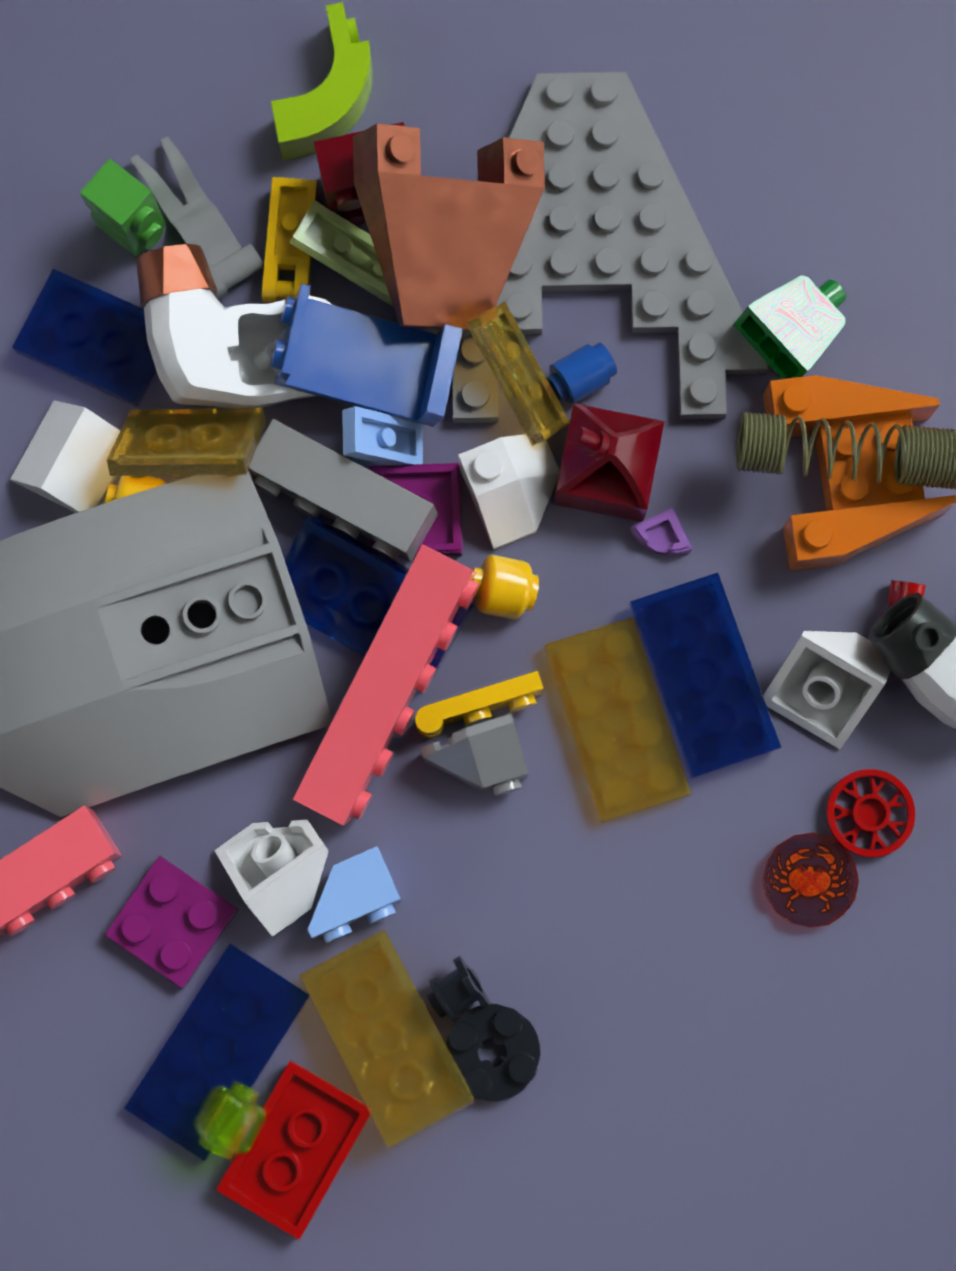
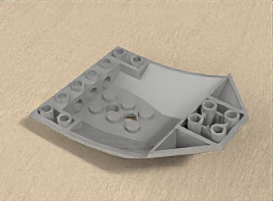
[0,460,332,817]

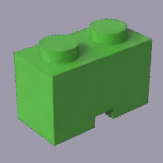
[79,158,166,257]

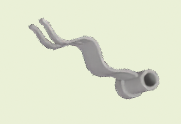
[130,136,264,300]

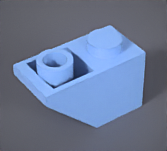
[308,846,402,944]

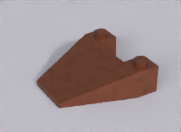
[353,123,545,331]

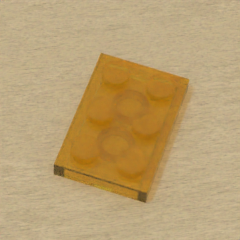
[106,408,266,478]

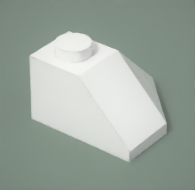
[458,432,560,550]
[214,820,328,937]

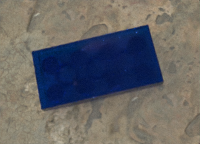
[629,572,781,779]
[124,944,311,1161]

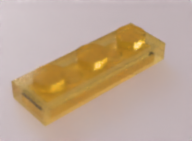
[466,301,570,446]

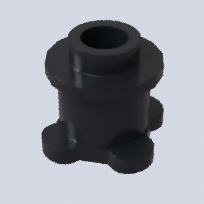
[427,956,490,1021]

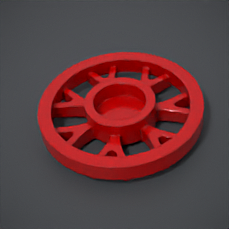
[826,769,916,858]

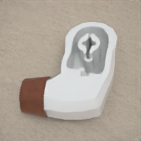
[136,244,330,410]

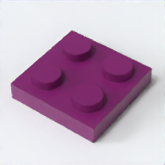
[104,855,239,988]

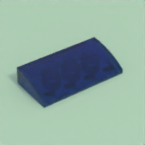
[285,517,474,677]

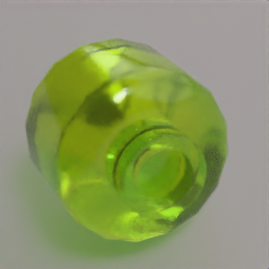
[193,1081,266,1159]

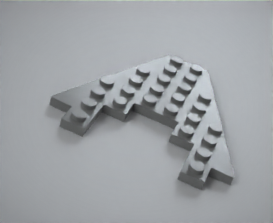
[426,72,768,423]

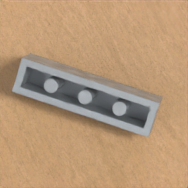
[246,419,438,562]

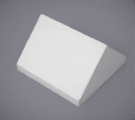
[11,400,135,513]

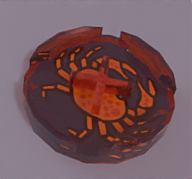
[762,832,859,928]

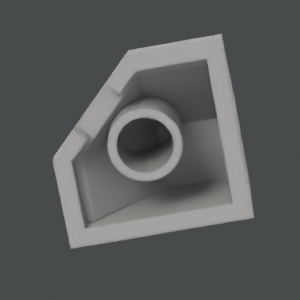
[420,713,528,796]

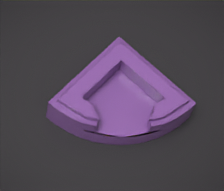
[630,508,693,556]

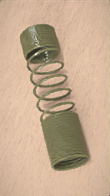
[736,411,956,490]

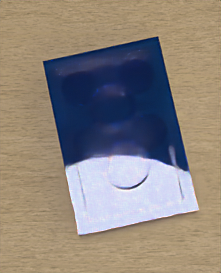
[12,268,156,407]

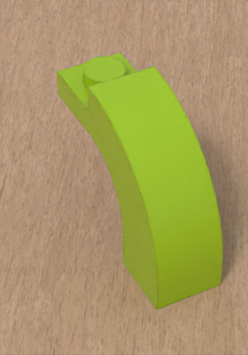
[271,2,373,160]

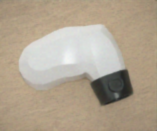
[868,593,956,729]

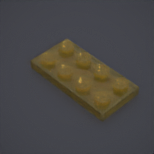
[544,617,691,823]
[300,929,476,1149]

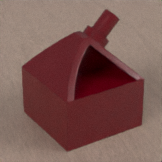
[554,403,665,522]

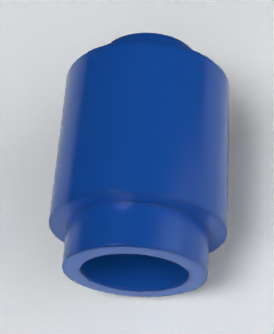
[546,343,617,405]

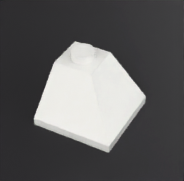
[759,631,891,749]

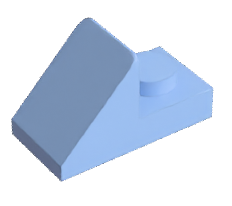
[342,406,423,470]

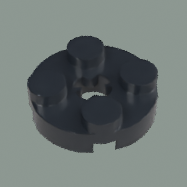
[445,1004,540,1101]

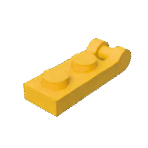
[262,177,318,303]
[415,671,544,739]

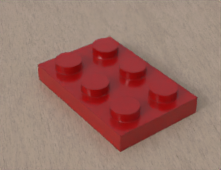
[216,1060,374,1240]

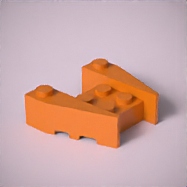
[763,375,956,572]

